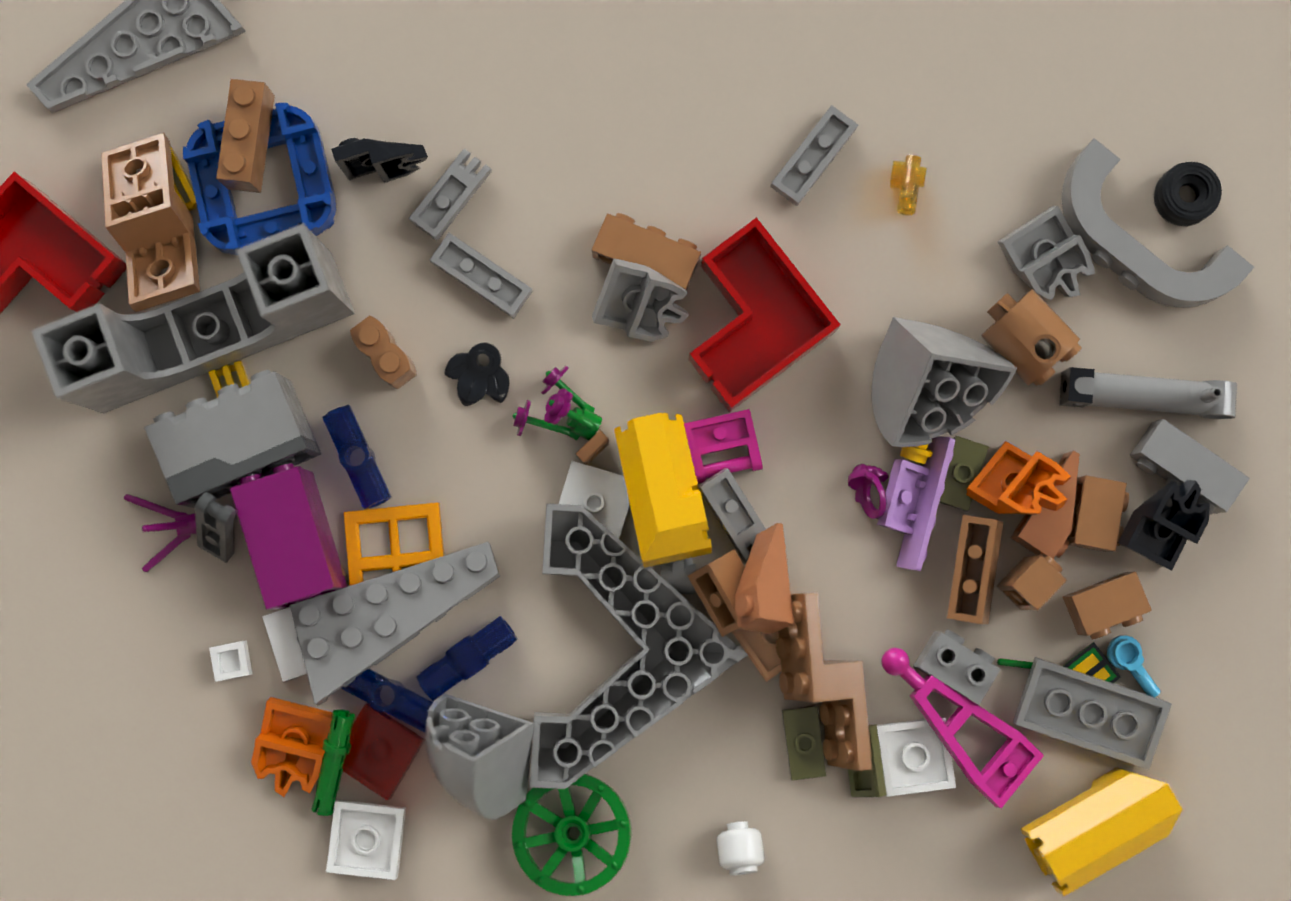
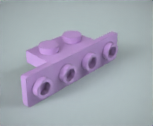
[877,436,955,571]

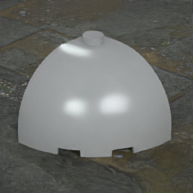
[872,317,1017,447]
[425,694,534,819]

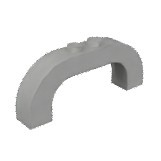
[1062,138,1254,308]

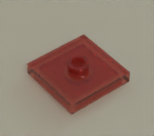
[343,703,425,801]

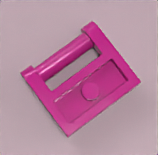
[684,409,763,484]

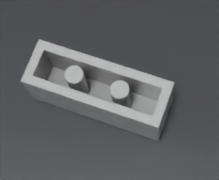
[1130,419,1250,515]

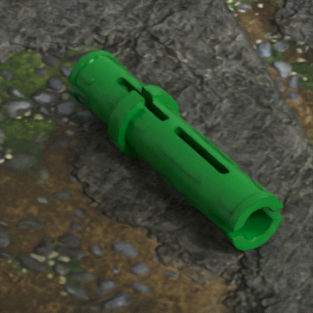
[311,709,355,816]

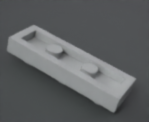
[770,105,858,206]
[430,233,533,318]

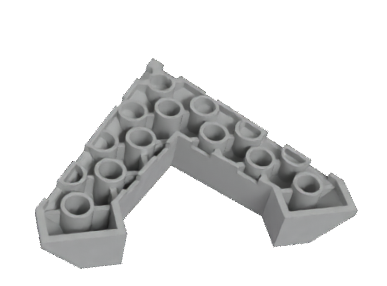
[530,504,748,789]

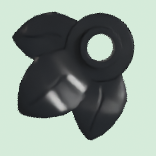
[444,342,510,406]

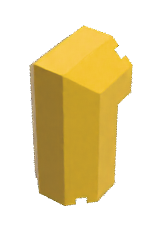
[614,412,712,568]
[1021,767,1183,896]

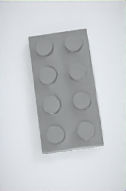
[1013,657,1172,770]

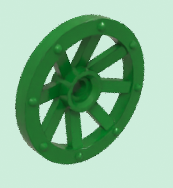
[512,774,632,896]

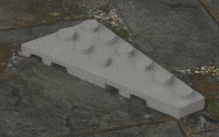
[26,0,246,113]
[290,542,500,706]

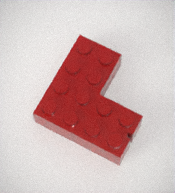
[0,171,126,314]
[688,217,841,413]

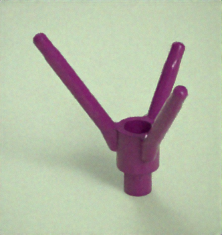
[124,494,197,572]

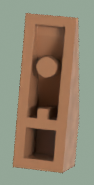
[1010,450,1080,559]
[735,523,794,634]

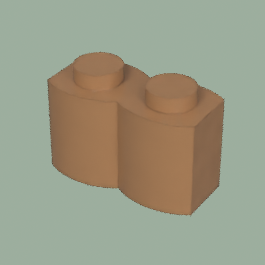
[350,315,417,389]

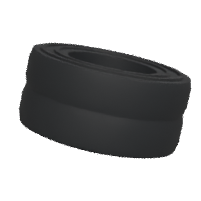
[1154,162,1222,226]

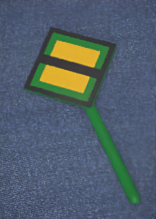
[997,642,1121,683]

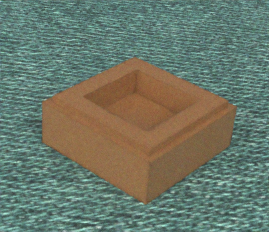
[575,430,609,465]

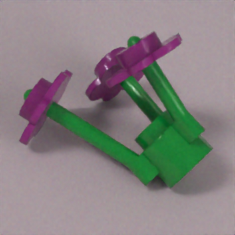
[512,365,602,441]

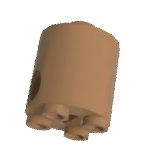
[981,289,1082,386]

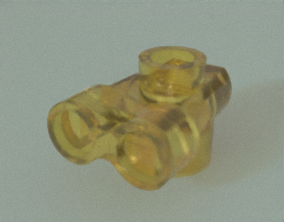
[890,155,927,215]

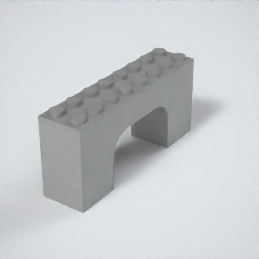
[32,223,355,414]

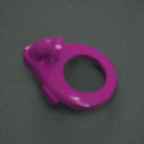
[848,463,889,519]

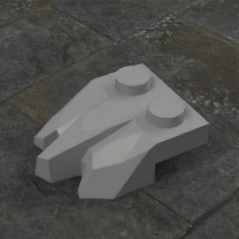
[998,206,1095,300]
[592,258,689,342]

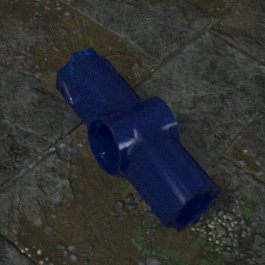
[322,405,392,510]
[416,616,518,701]
[340,668,434,733]

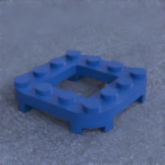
[183,103,336,255]

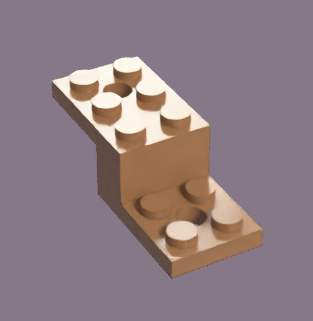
[101,133,200,312]
[776,592,872,771]

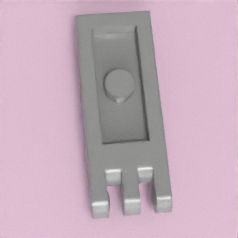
[409,149,492,241]
[698,468,766,563]

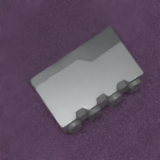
[144,370,321,508]

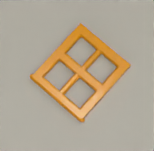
[344,502,444,586]

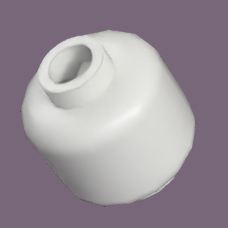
[717,821,765,875]

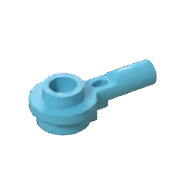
[1107,635,1161,697]

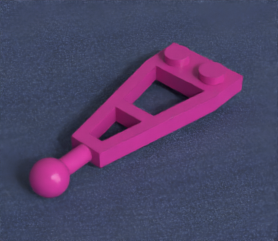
[881,648,1044,808]

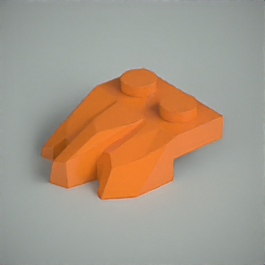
[966,441,1071,515]
[251,697,333,797]

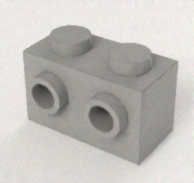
[913,629,1001,705]

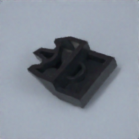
[331,138,428,183]
[1118,480,1210,571]

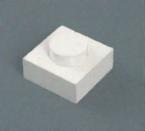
[209,640,253,682]

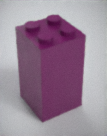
[230,463,348,610]

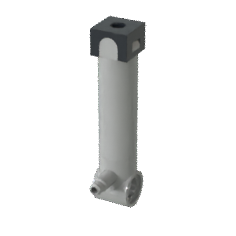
[1059,367,1237,419]

